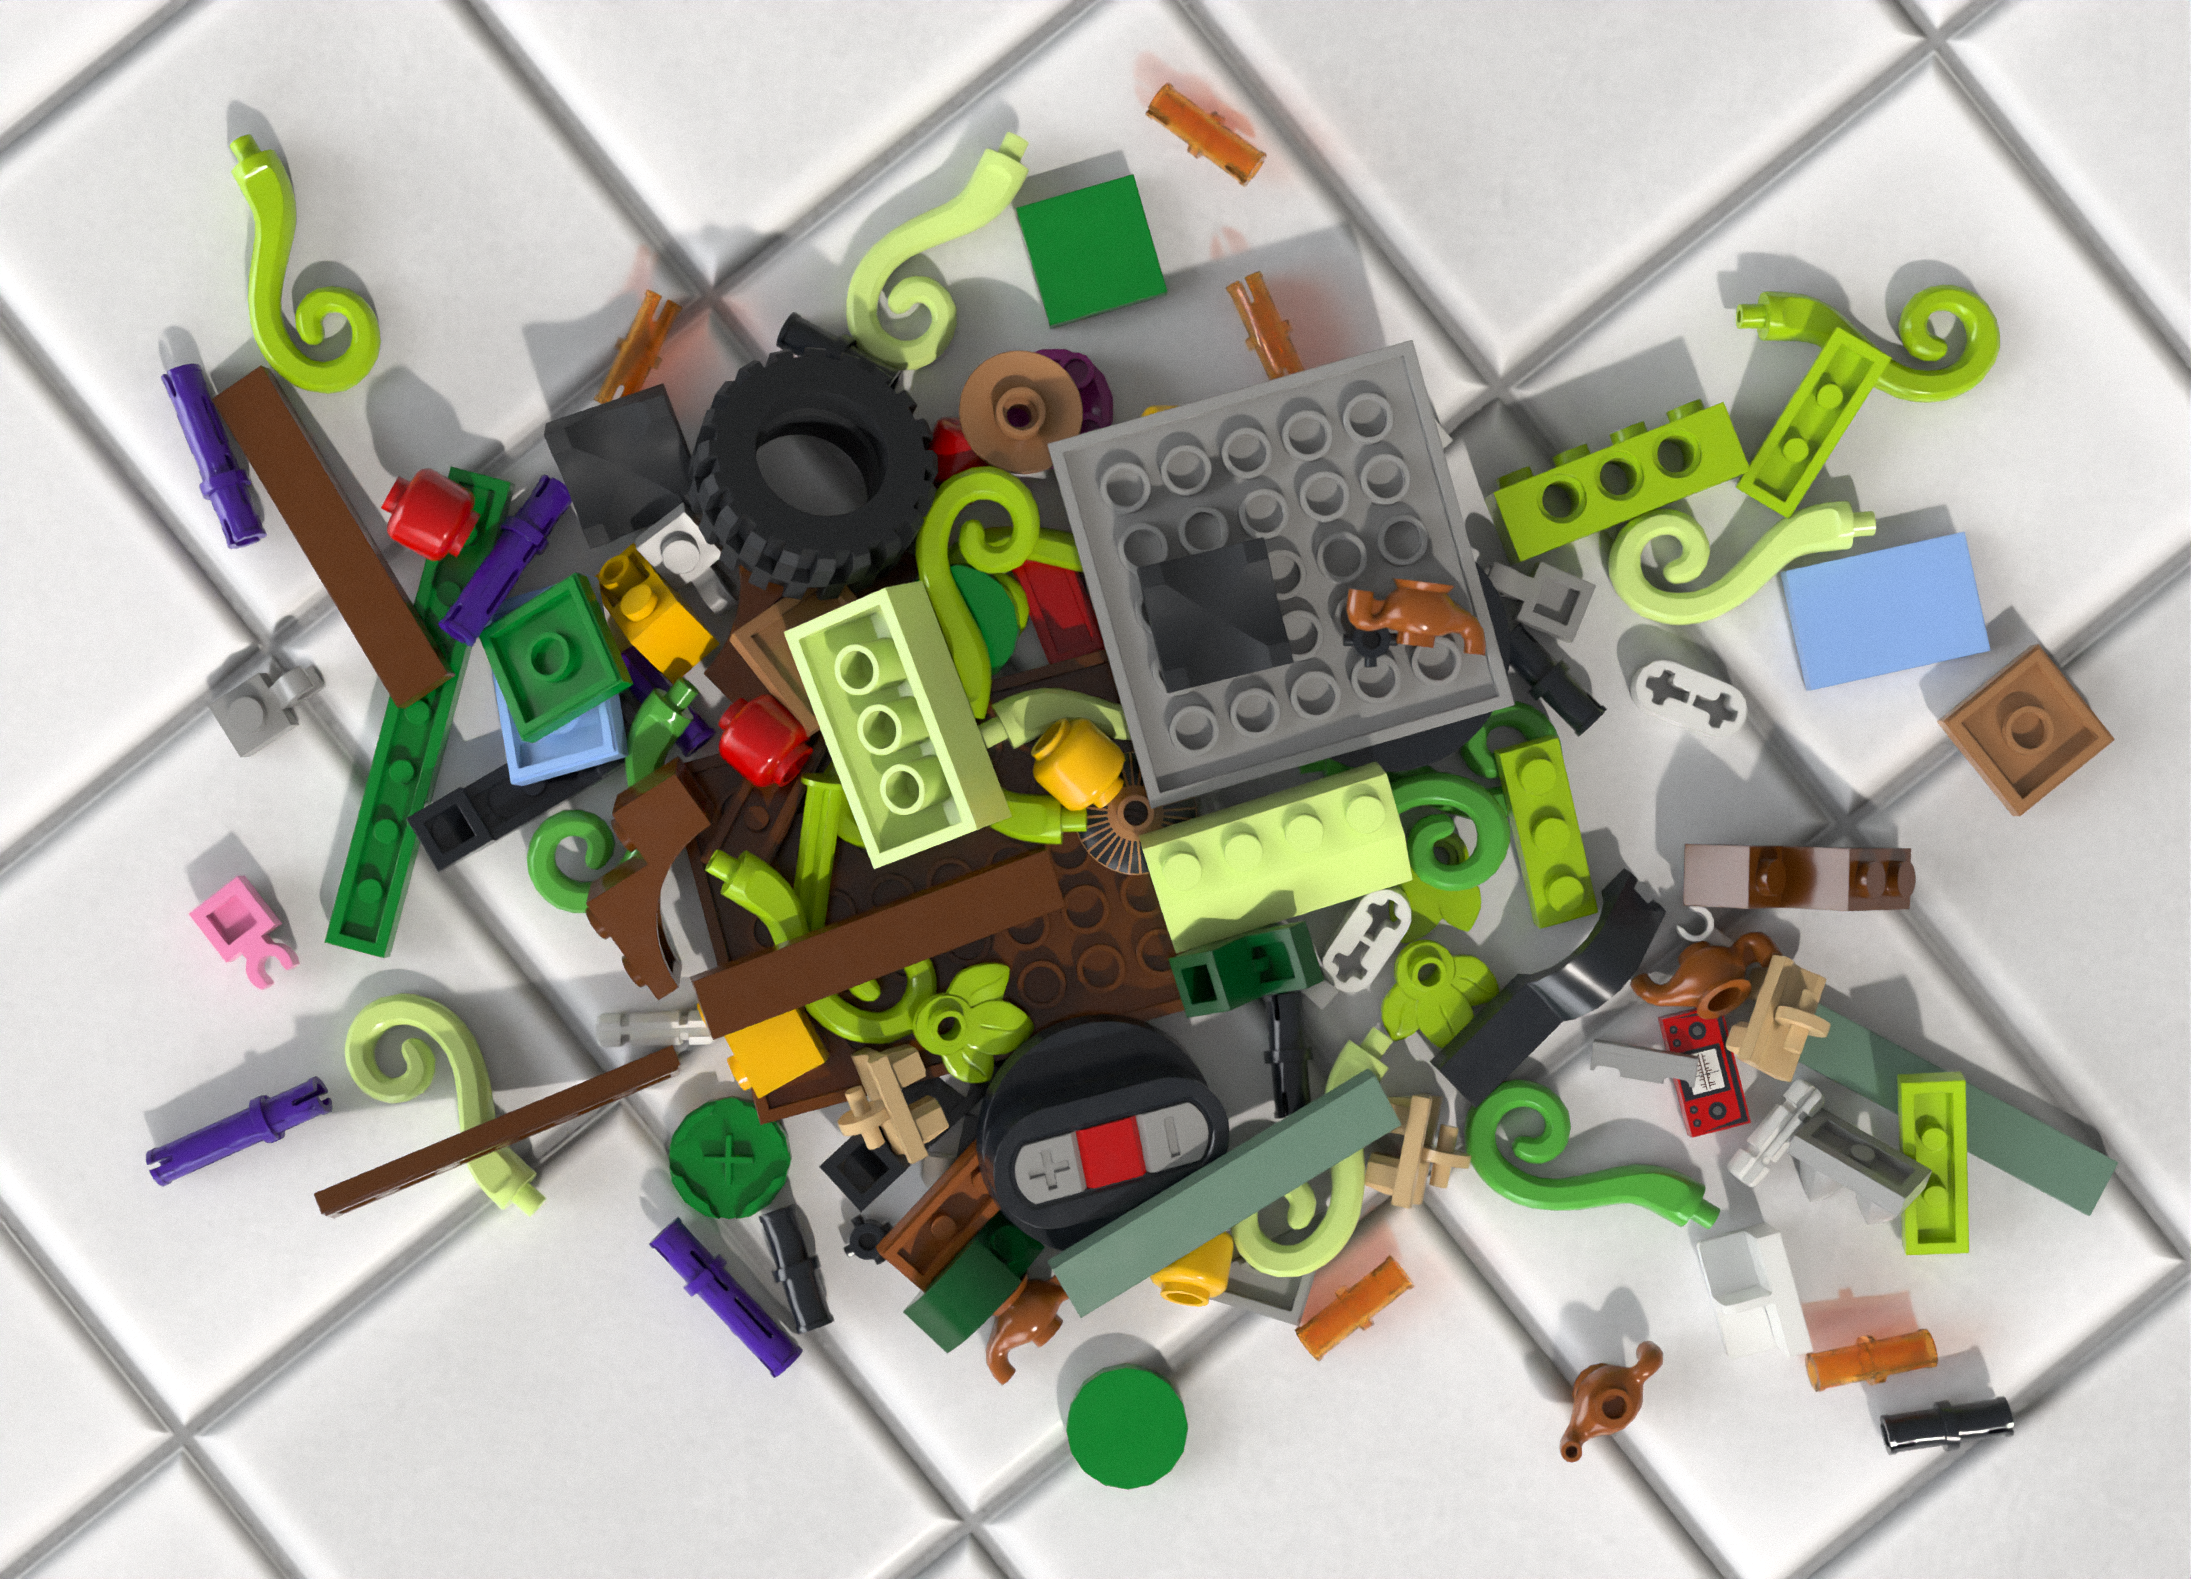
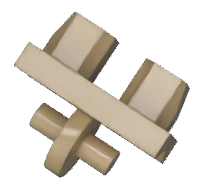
[1726,955,1831,1082]
[837,1044,949,1164]
[1365,1093,1471,1209]

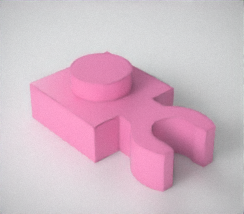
[189,875,300,990]

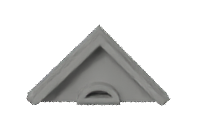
[1209,1212,1326,1326]

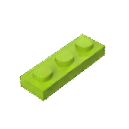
[1735,326,1892,519]
[1493,734,1599,929]
[1897,1071,1969,1255]

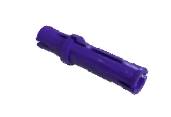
[161,363,267,549]
[439,474,573,647]
[146,1076,333,1187]
[649,1217,803,1378]

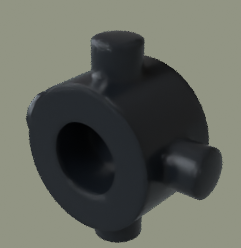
[1342,627,1398,668]
[843,1214,893,1265]

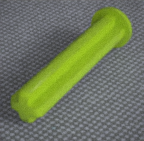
[793,773,844,932]

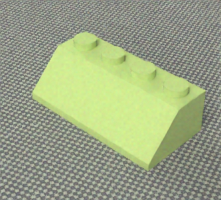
[784,581,1012,869]
[1139,762,1413,953]

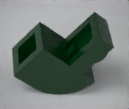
[1169,921,1324,1018]
[903,1210,1045,1354]

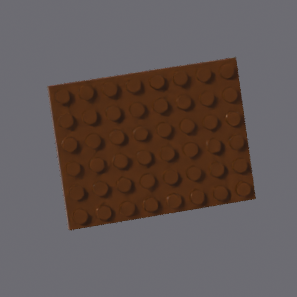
[684,649,1193,1125]

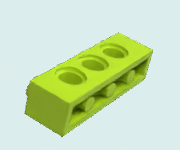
[1484,399,1751,566]

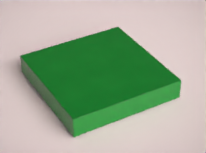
[1016,174,1168,329]
[479,572,633,743]

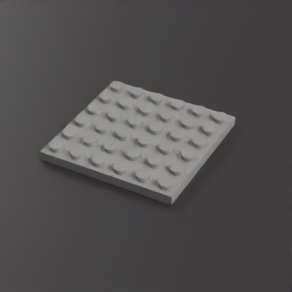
[1047,340,1515,809]

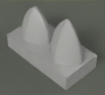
[1788,1108,1932,1225]

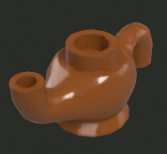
[1346,578,1486,656]
[1630,932,1783,1020]
[985,1270,1069,1385]
[1559,1341,1663,1463]

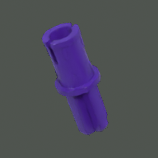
[620,646,716,758]

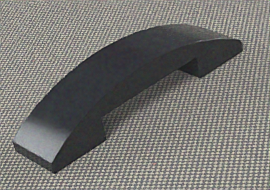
[406,693,636,872]
[819,1058,1008,1213]

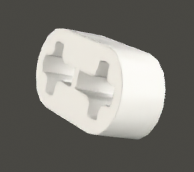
[1630,660,1748,738]
[1322,885,1411,992]

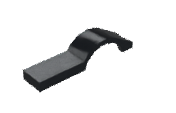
[1430,868,1666,1108]

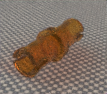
[1145,82,1267,187]
[1225,271,1305,380]
[593,289,683,404]
[1294,1255,1415,1361]
[1805,1329,1938,1392]

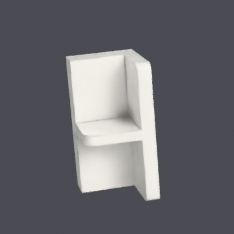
[1696,1222,1814,1359]

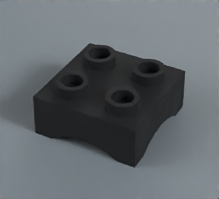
[544,383,695,549]
[1137,537,1294,694]

